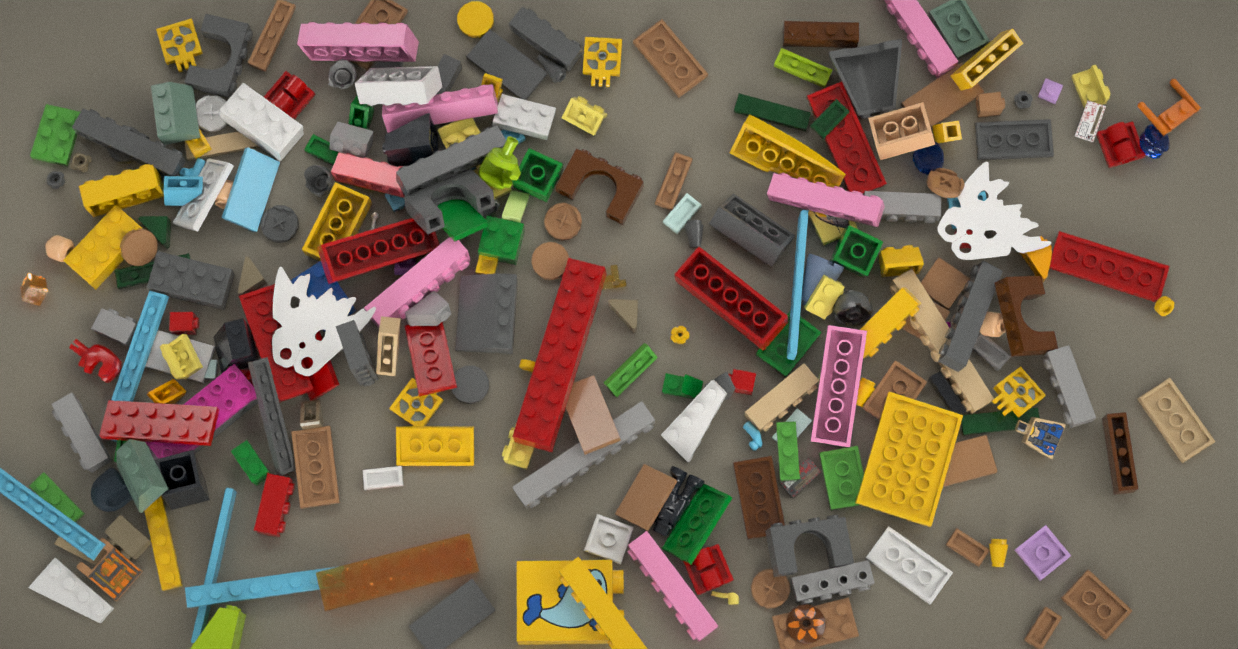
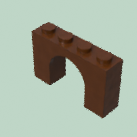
[555,148,644,225]
[995,276,1058,357]

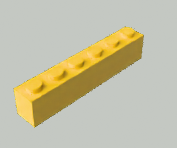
[559,556,647,649]

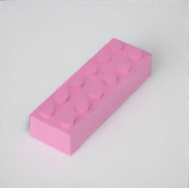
[297,22,419,62]
[364,237,471,328]
[810,325,867,447]

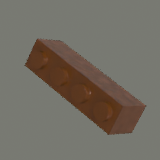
[783,21,859,48]
[1102,412,1138,495]

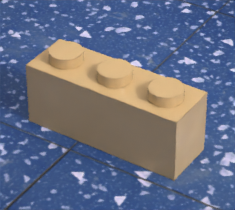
[376,316,401,376]

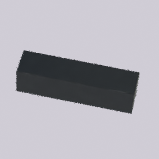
[928,371,967,415]

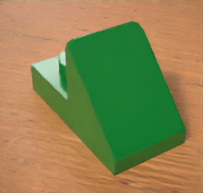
[662,373,703,399]

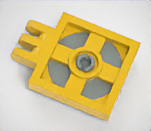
[156,18,203,73]
[583,37,622,87]
[992,366,1046,418]
[389,378,444,426]

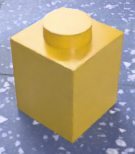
[932,121,962,144]

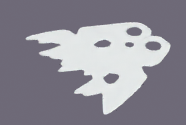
[938,162,1051,260]
[272,267,376,376]

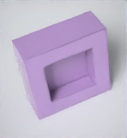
[1038,78,1063,104]

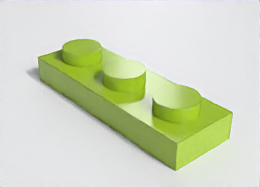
[774,48,833,88]

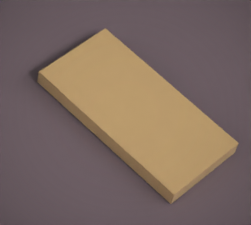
[1137,378,1215,463]

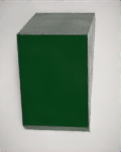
[138,216,171,249]

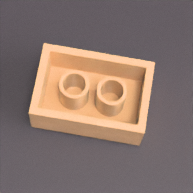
[868,102,935,160]

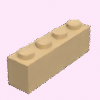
[744,364,819,432]

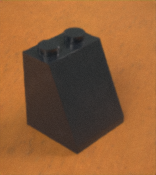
[382,113,438,167]
[214,318,258,373]
[154,450,210,510]

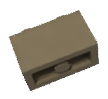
[104,514,152,560]

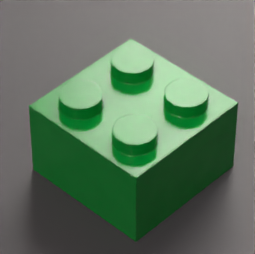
[512,148,563,203]
[478,216,525,265]
[830,225,883,278]

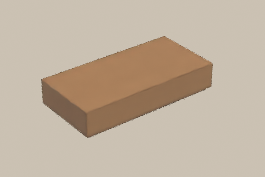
[946,528,990,567]
[1024,606,1062,649]

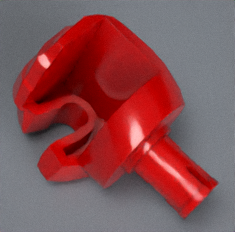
[69,339,122,383]

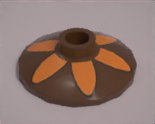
[786,604,826,644]

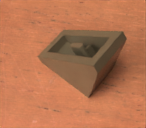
[238,257,267,296]
[608,299,638,333]
[300,399,324,430]

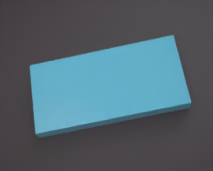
[222,147,280,232]

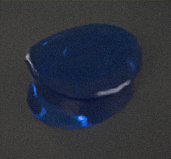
[1139,124,1170,159]
[913,142,944,175]

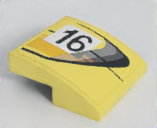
[808,210,858,245]

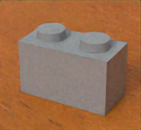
[329,122,373,158]
[91,308,137,348]

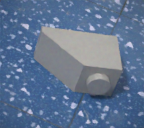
[405,291,451,326]

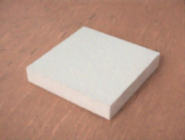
[584,514,634,565]

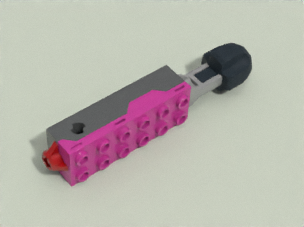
[90,364,258,512]

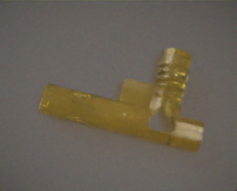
[602,265,626,290]

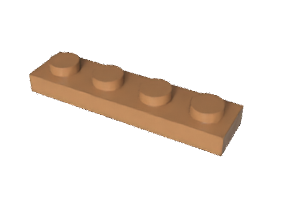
[248,0,296,72]

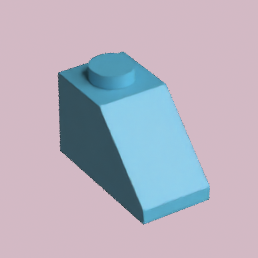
[164,176,203,206]

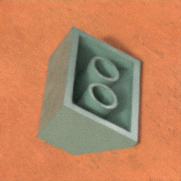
[151,82,200,145]
[116,439,168,513]

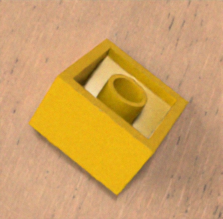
[879,245,924,278]

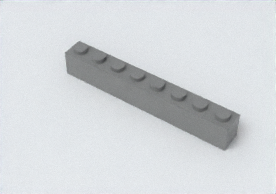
[512,401,655,509]

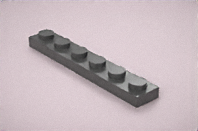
[248,357,296,475]

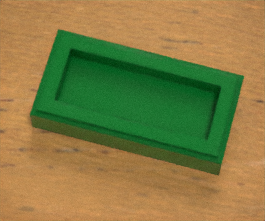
[304,134,345,166]

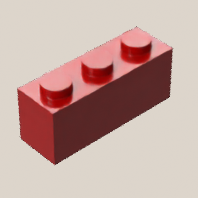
[254,473,295,537]

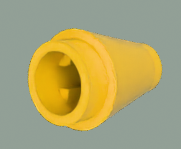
[856,377,876,407]
[989,539,1008,567]

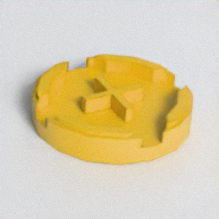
[457,1,494,38]

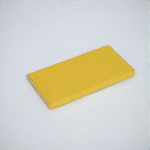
[396,426,474,466]

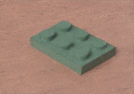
[929,0,990,60]

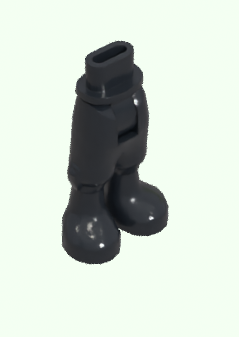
[653,466,705,537]

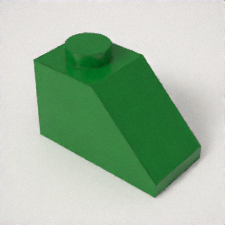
[348,95,375,130]

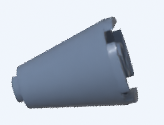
[801,253,844,305]

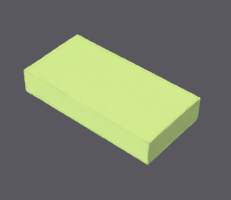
[502,190,529,223]

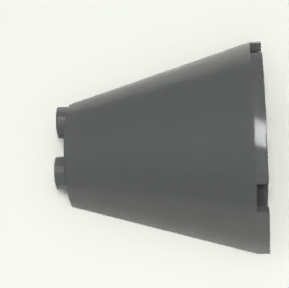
[828,39,902,119]

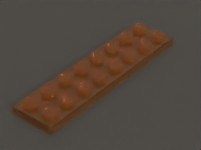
[316,533,479,612]

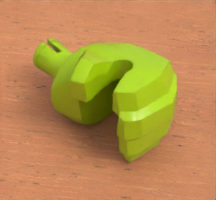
[479,136,521,190]

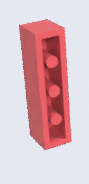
[331,153,405,198]

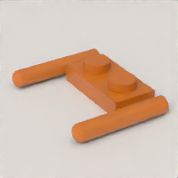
[1137,79,1201,136]

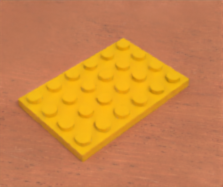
[855,392,963,527]

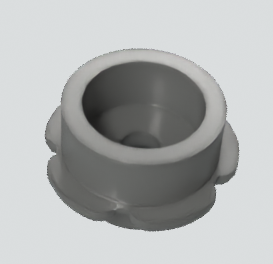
[1014,91,1033,109]
[47,171,65,189]

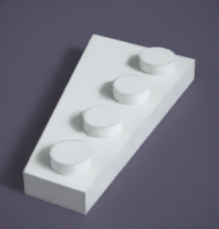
[661,380,727,462]
[28,558,114,623]

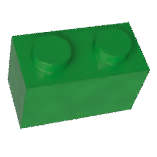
[231,440,271,486]

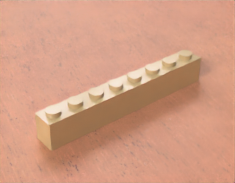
[889,269,994,414]

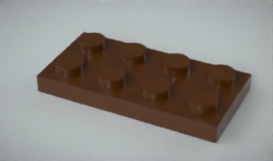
[733,456,785,540]

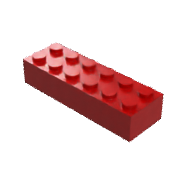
[317,218,439,284]
[674,247,788,351]

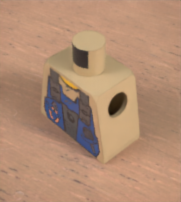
[1015,417,1066,459]

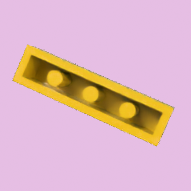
[951,28,1023,91]
[860,287,922,358]

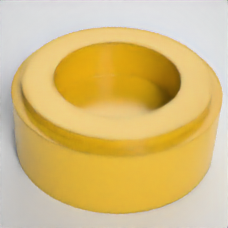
[1154,296,1174,316]
[519,359,536,372]

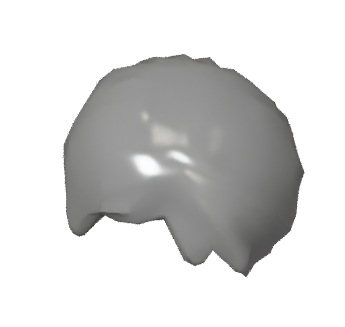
[328,59,357,89]

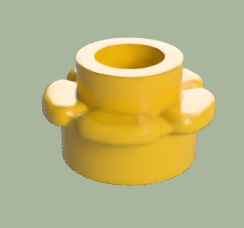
[671,326,689,344]

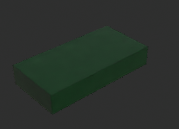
[810,99,850,139]

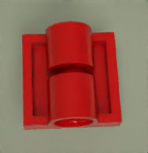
[264,71,316,120]
[1096,121,1146,168]
[682,544,734,596]

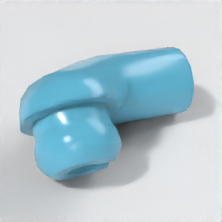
[179,158,206,176]
[743,421,763,451]

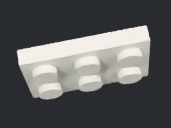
[492,94,556,140]

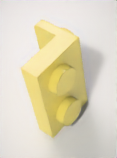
[804,275,845,320]
[159,334,203,379]

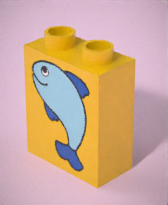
[517,560,624,645]

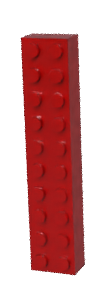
[512,258,607,452]

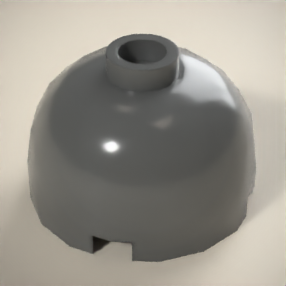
[834,290,873,325]

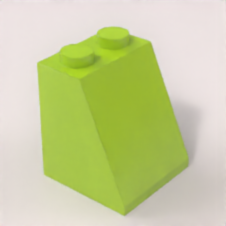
[191,605,246,649]

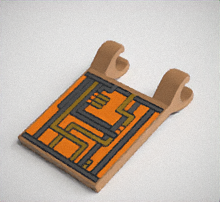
[77,538,143,602]

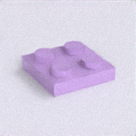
[1015,525,1071,581]

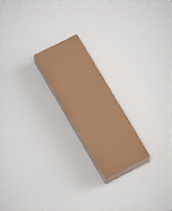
[655,152,693,211]

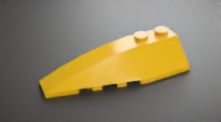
[729,115,846,188]

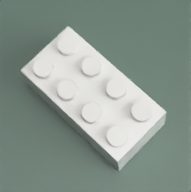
[355,66,442,106]
[220,83,304,161]

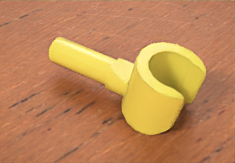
[711,591,739,605]

